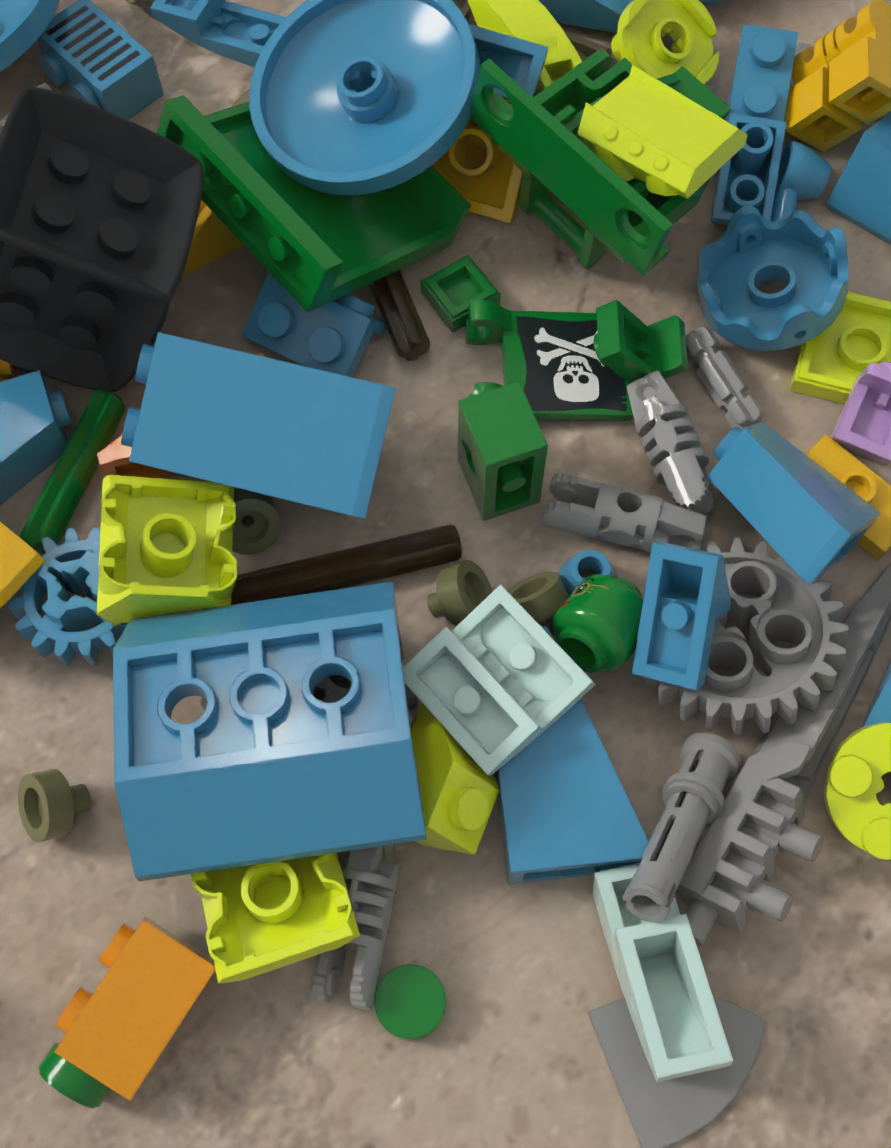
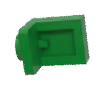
[594,300,688,384]

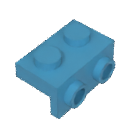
[242,272,386,378]

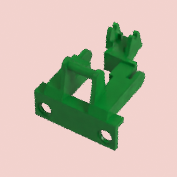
[471,49,731,276]

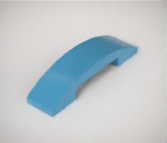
[150,0,286,67]

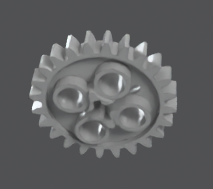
[633,538,849,735]

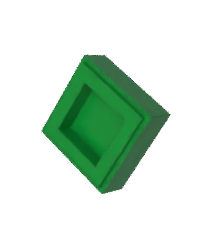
[421,255,501,333]

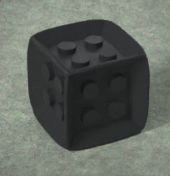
[0,86,204,392]

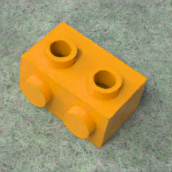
[54,916,215,1101]

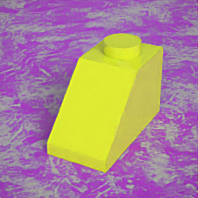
[411,703,500,855]

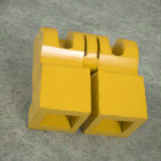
[785,0,891,152]

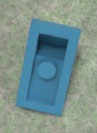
[632,541,731,690]

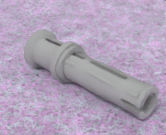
[623,732,741,922]

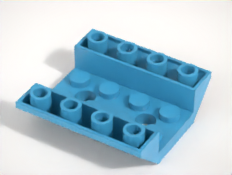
[113,582,427,882]

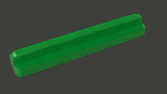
[20,389,125,554]

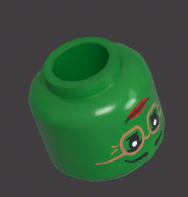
[553,574,643,673]

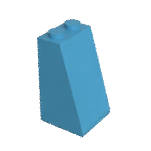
[121,332,396,519]

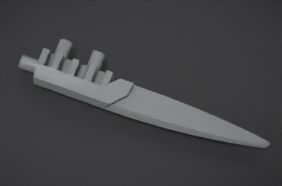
[676,563,891,947]

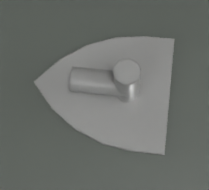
[587,997,767,1148]

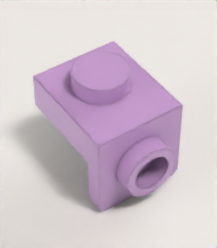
[830,362,891,465]

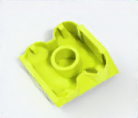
[577,64,748,199]
[97,475,237,626]
[190,853,360,984]

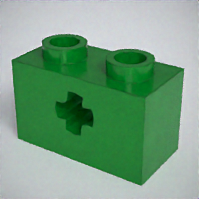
[458,381,548,521]

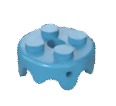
[696,206,849,351]

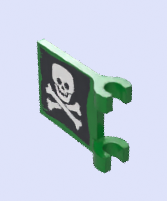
[465,300,633,421]

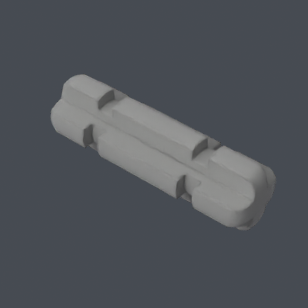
[686,327,765,430]

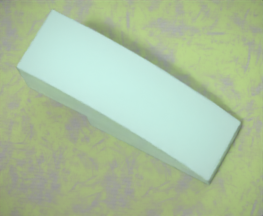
[592,863,733,1082]

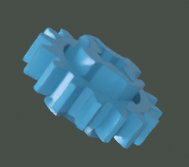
[8,527,128,666]

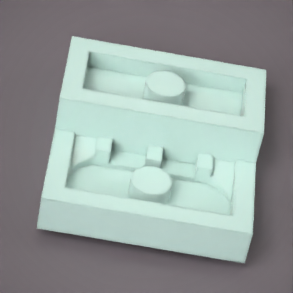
[403,584,596,776]

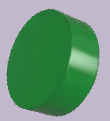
[374,964,446,1040]
[38,1043,111,1108]

